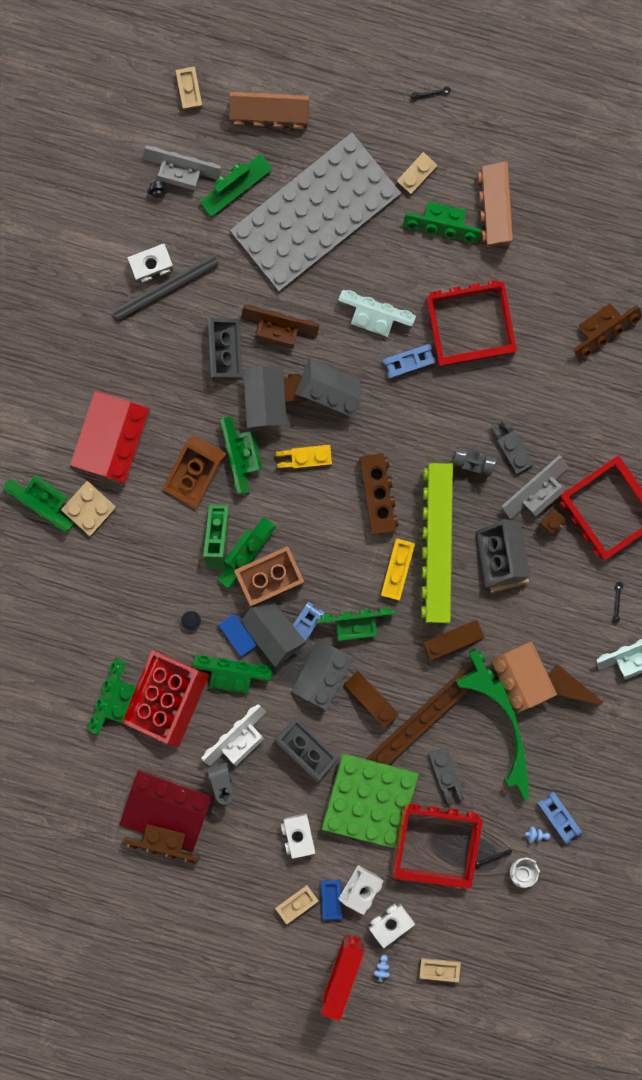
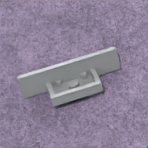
[144,146,221,190]
[501,455,569,519]

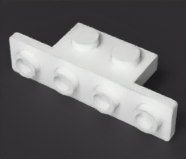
[201,704,266,766]

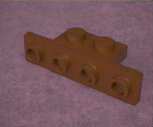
[573,303,642,361]
[241,305,319,349]
[122,824,200,864]

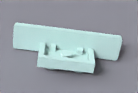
[338,290,416,337]
[596,639,642,680]

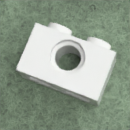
[127,244,174,283]
[281,813,315,859]
[339,865,383,915]
[369,904,415,948]

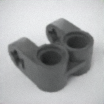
[453,447,496,477]
[207,762,235,805]

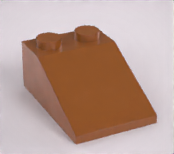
[162,435,227,508]

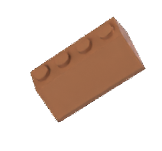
[229,92,309,129]
[478,162,513,247]

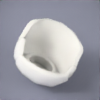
[510,857,540,888]

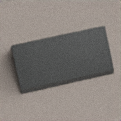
[208,318,242,379]
[244,366,287,428]
[241,598,307,668]
[275,718,338,782]

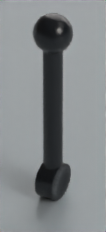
[411,86,451,100]
[612,582,623,623]
[475,849,512,868]

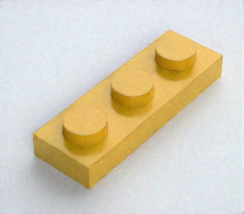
[381,539,415,600]

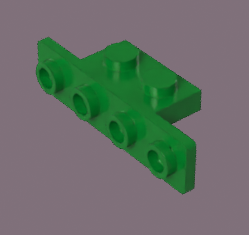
[200,154,272,217]
[402,202,482,244]
[220,416,263,495]
[2,475,74,532]
[217,517,276,589]
[316,607,396,641]
[193,655,273,694]
[88,657,136,735]

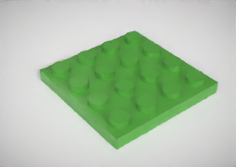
[321,753,419,848]

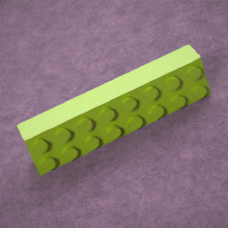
[421,463,453,623]

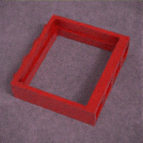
[426,280,517,367]
[559,455,642,560]
[391,803,483,889]
[321,934,365,1021]

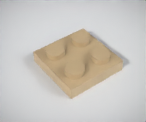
[61,481,117,536]

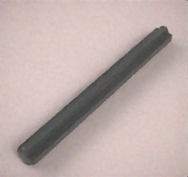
[113,255,219,320]

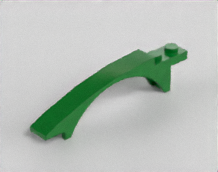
[455,648,529,801]

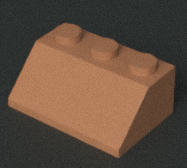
[234,546,304,606]
[491,641,557,713]

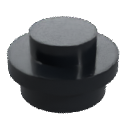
[148,181,168,198]
[181,611,201,631]

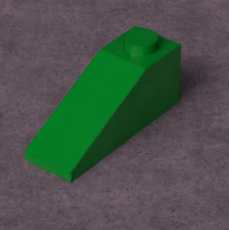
[203,505,229,568]

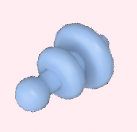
[524,826,550,843]
[374,955,390,982]

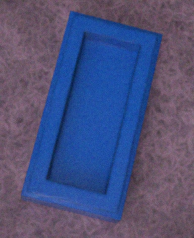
[218,613,257,656]
[321,879,343,920]

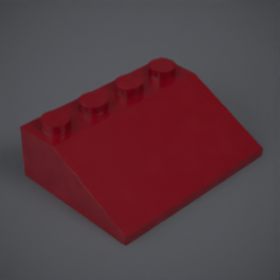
[119,769,213,851]

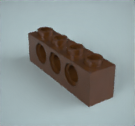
[360,453,399,535]

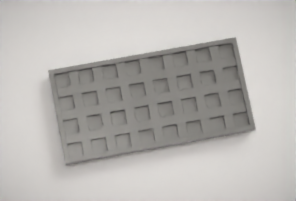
[230,133,401,292]

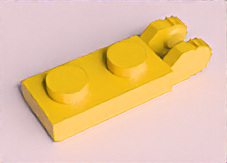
[276,445,332,469]

